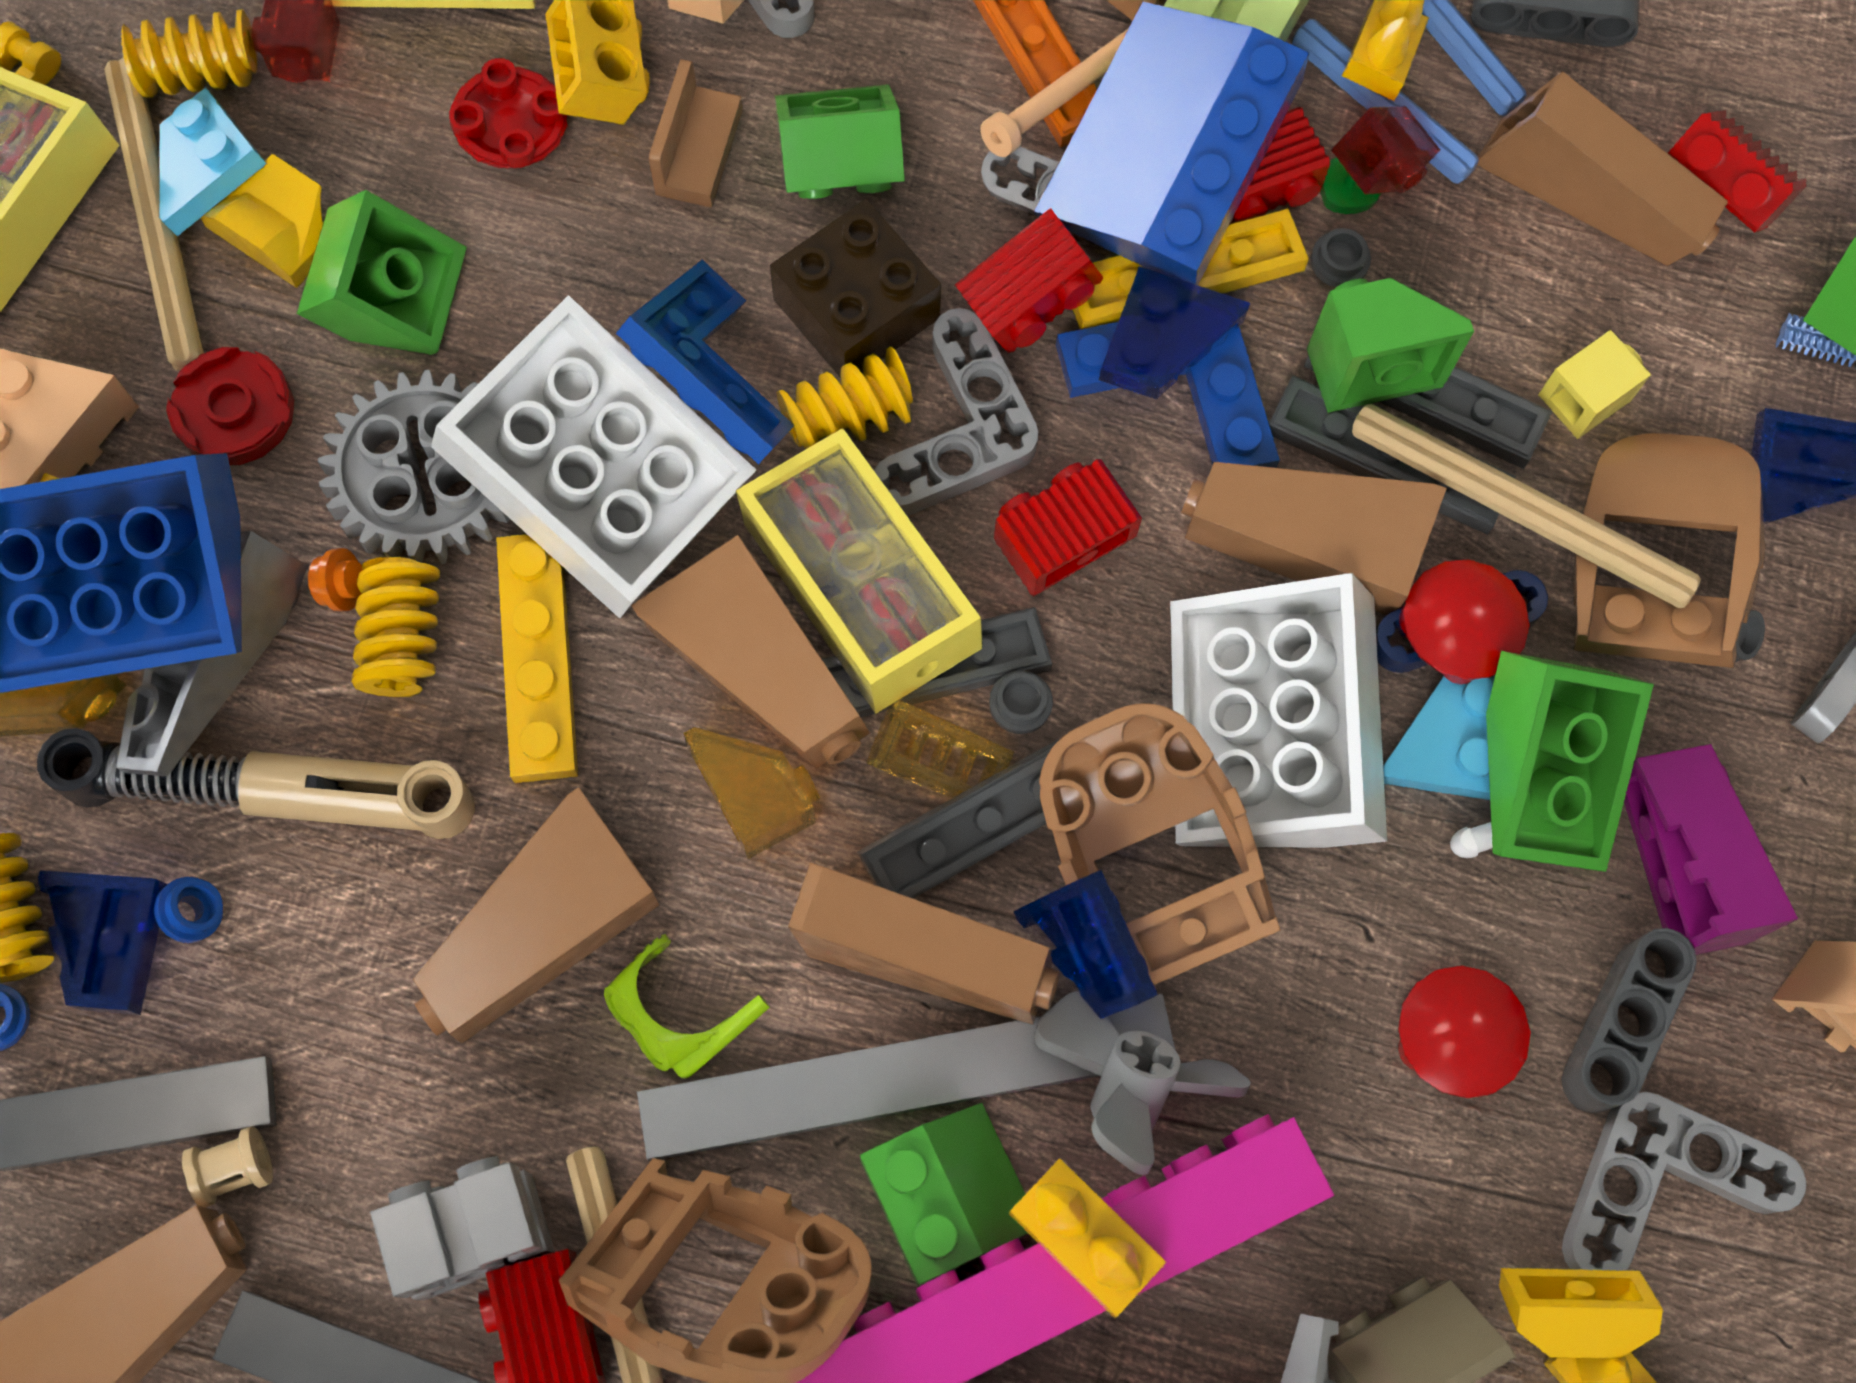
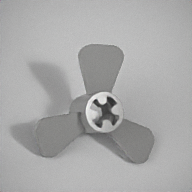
[1034,991,1251,1175]

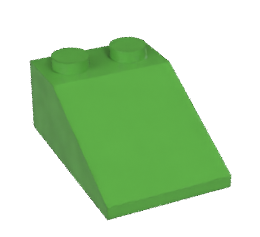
[1486,651,1654,872]

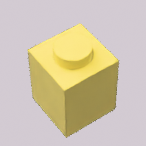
[1538,330,1651,439]

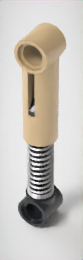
[37,728,475,839]

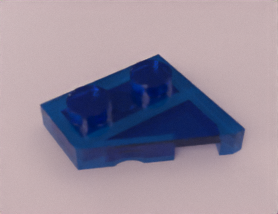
[1099,266,1250,399]
[1751,408,1856,524]
[38,870,167,1015]
[1013,870,1158,1019]

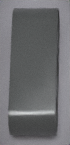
[1471,0,1640,47]
[1561,928,1697,1113]

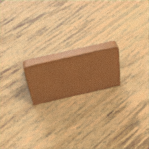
[649,59,743,208]

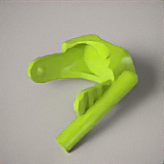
[604,934,770,1079]

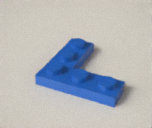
[616,260,794,465]
[1056,299,1280,468]

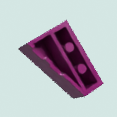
[1624,744,1798,955]

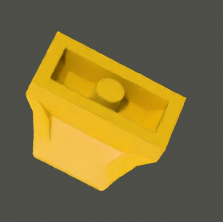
[200,154,323,288]
[1499,1268,1663,1359]

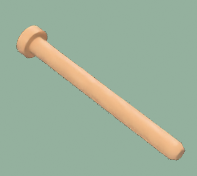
[980,28,1129,157]

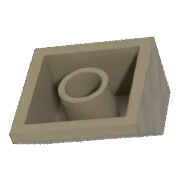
[1328,1275,1516,1383]

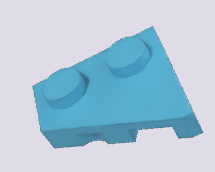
[159,87,267,237]
[1383,674,1496,800]

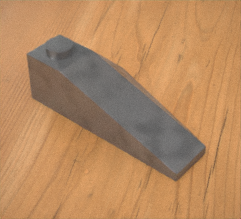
[116,531,308,776]

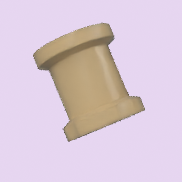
[182,1126,273,1207]

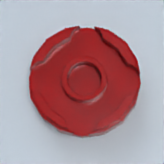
[166,347,295,465]

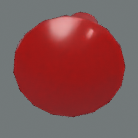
[449,58,567,168]
[1399,559,1530,685]
[1398,965,1531,1098]

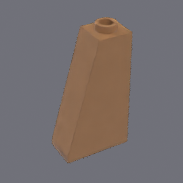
[1478,71,1728,266]
[1181,462,1447,615]
[631,535,870,769]
[412,787,659,1043]
[788,863,1060,1025]
[0,1205,247,1383]

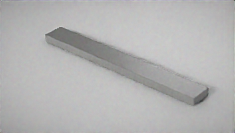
[637,994,1175,1161]

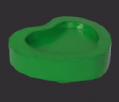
[1321,155,1383,214]

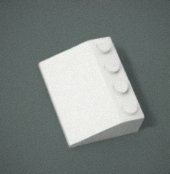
[431,295,756,618]
[1170,573,1387,848]

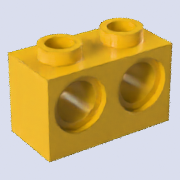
[545,0,650,125]

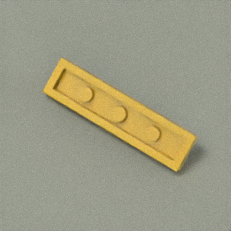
[1073,209,1309,329]
[496,534,578,783]

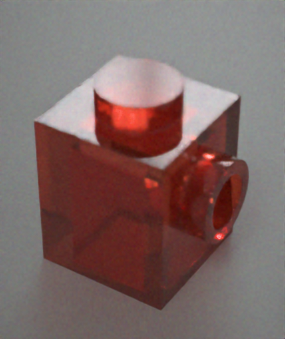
[252,0,340,83]
[1331,106,1440,194]

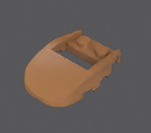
[1573,433,1766,668]
[1039,703,1281,994]
[559,1158,872,1383]

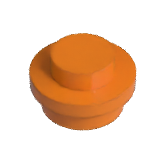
[308,548,363,611]

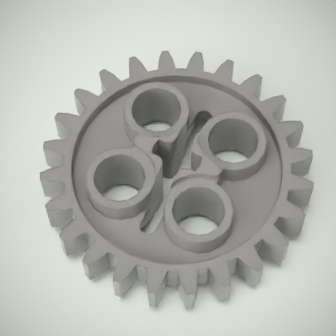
[318,370,510,564]

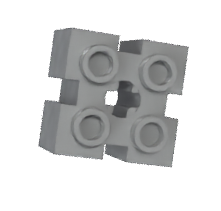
[370,1156,555,1301]

